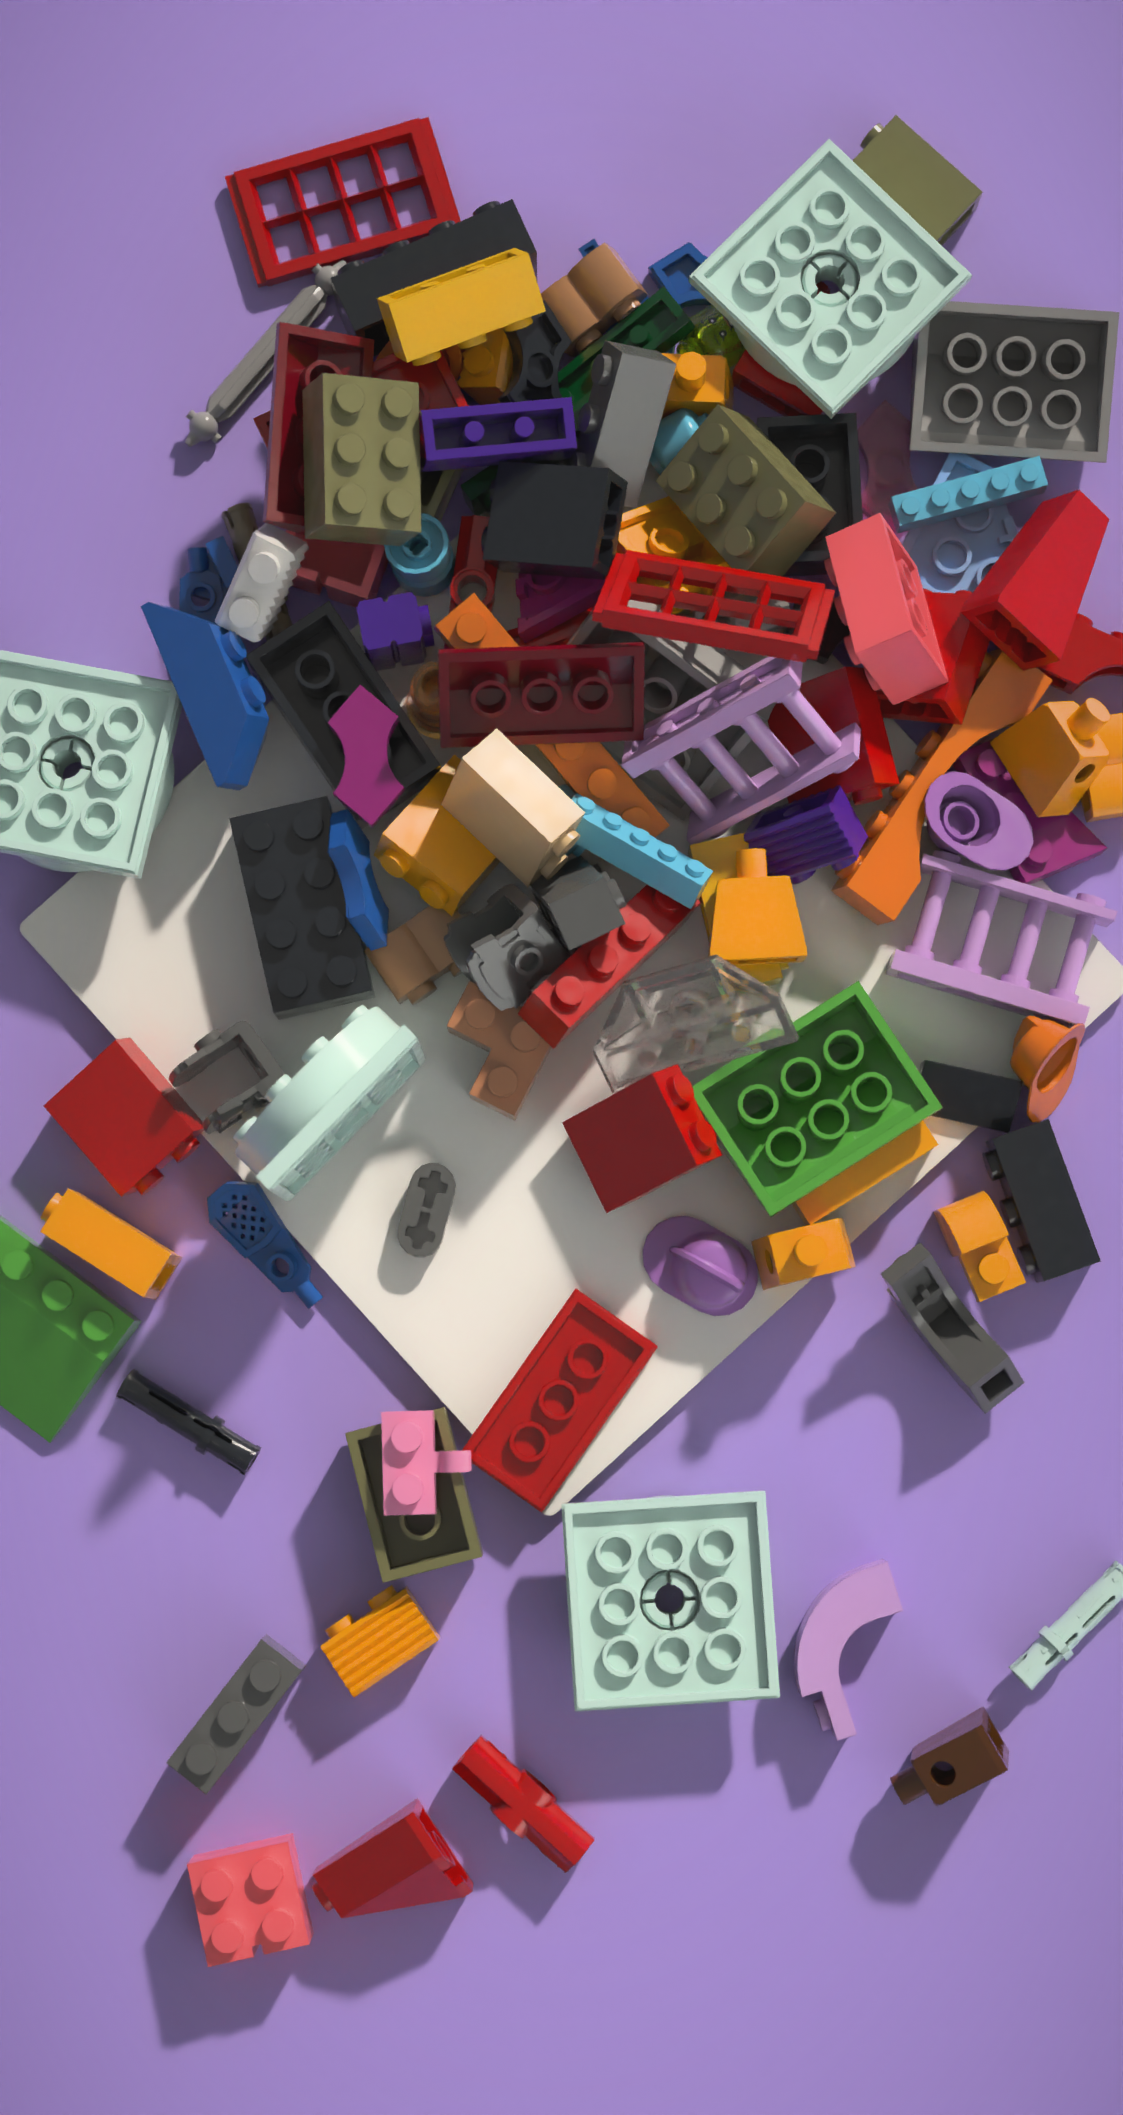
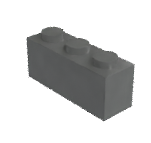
[566,340,677,509]
[530,855,627,950]
[166,1634,306,1794]

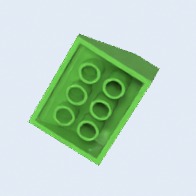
[692,981,942,1218]
[0,1215,142,1443]

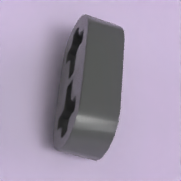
[398,1163,456,1258]

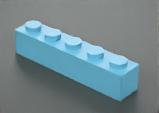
[888,456,1048,534]
[571,793,713,909]

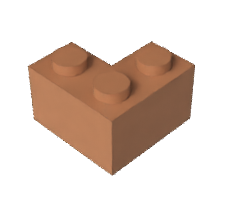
[447,981,552,1121]

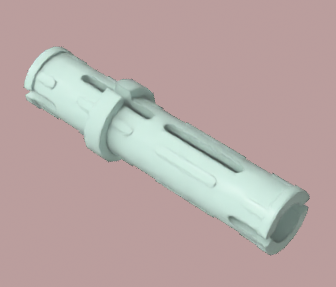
[1008,1560,1123,1691]

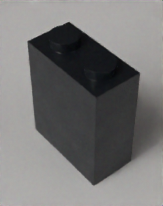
[481,461,628,580]

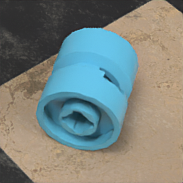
[384,513,456,597]

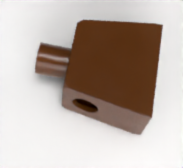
[890,1706,1009,1806]

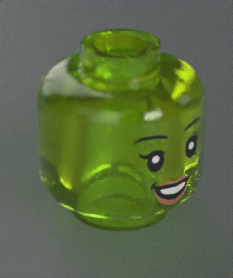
[676,305,746,368]

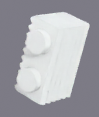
[214,523,309,643]

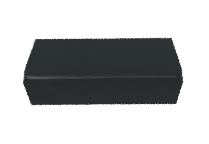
[919,1060,1023,1133]

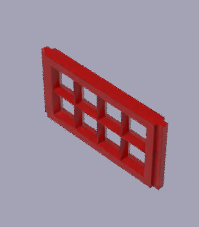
[225,117,461,288]
[592,550,835,663]

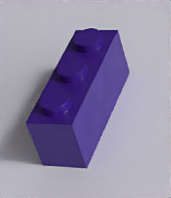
[419,397,577,472]

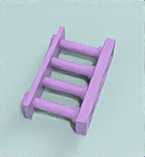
[621,656,861,845]
[886,850,1117,1028]

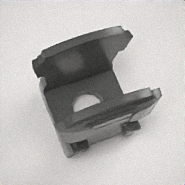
[444,884,570,1011]
[169,1021,283,1134]

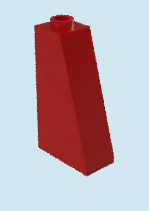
[961,490,1109,671]

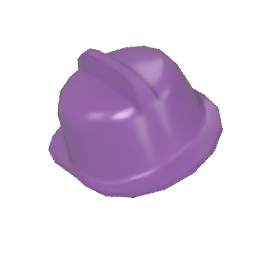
[924,772,1034,871]
[643,1216,758,1316]

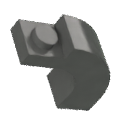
[881,1243,1024,1414]

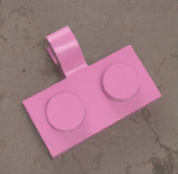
[381,1410,472,1516]

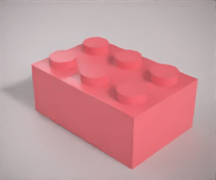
[824,513,949,705]

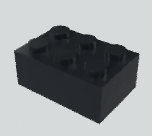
[756,413,863,577]

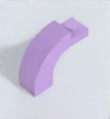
[794,1559,903,1741]

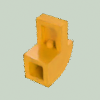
[933,1191,1026,1302]

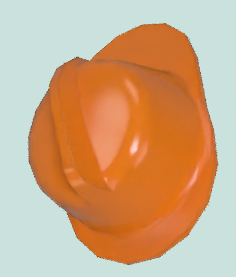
[1010,1015,1086,1123]

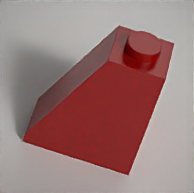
[312,1798,474,1919]

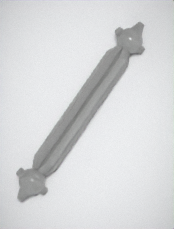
[185,260,347,447]

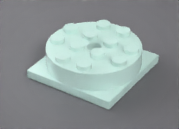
[689,139,972,418]
[0,650,182,879]
[233,1004,425,1201]
[561,1490,780,1712]

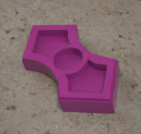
[327,685,405,828]

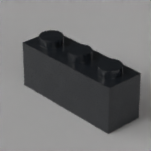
[982,1119,1101,1283]

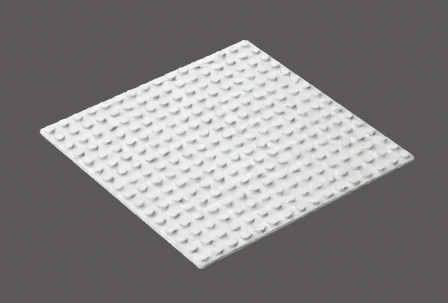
[20,459,1123,1516]

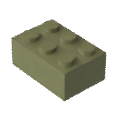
[302,373,421,546]
[656,404,836,577]
[345,1407,483,1583]

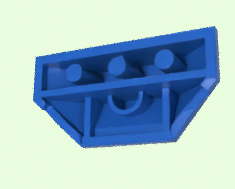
[141,602,269,790]

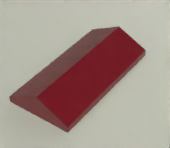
[263,322,374,535]
[438,642,645,748]

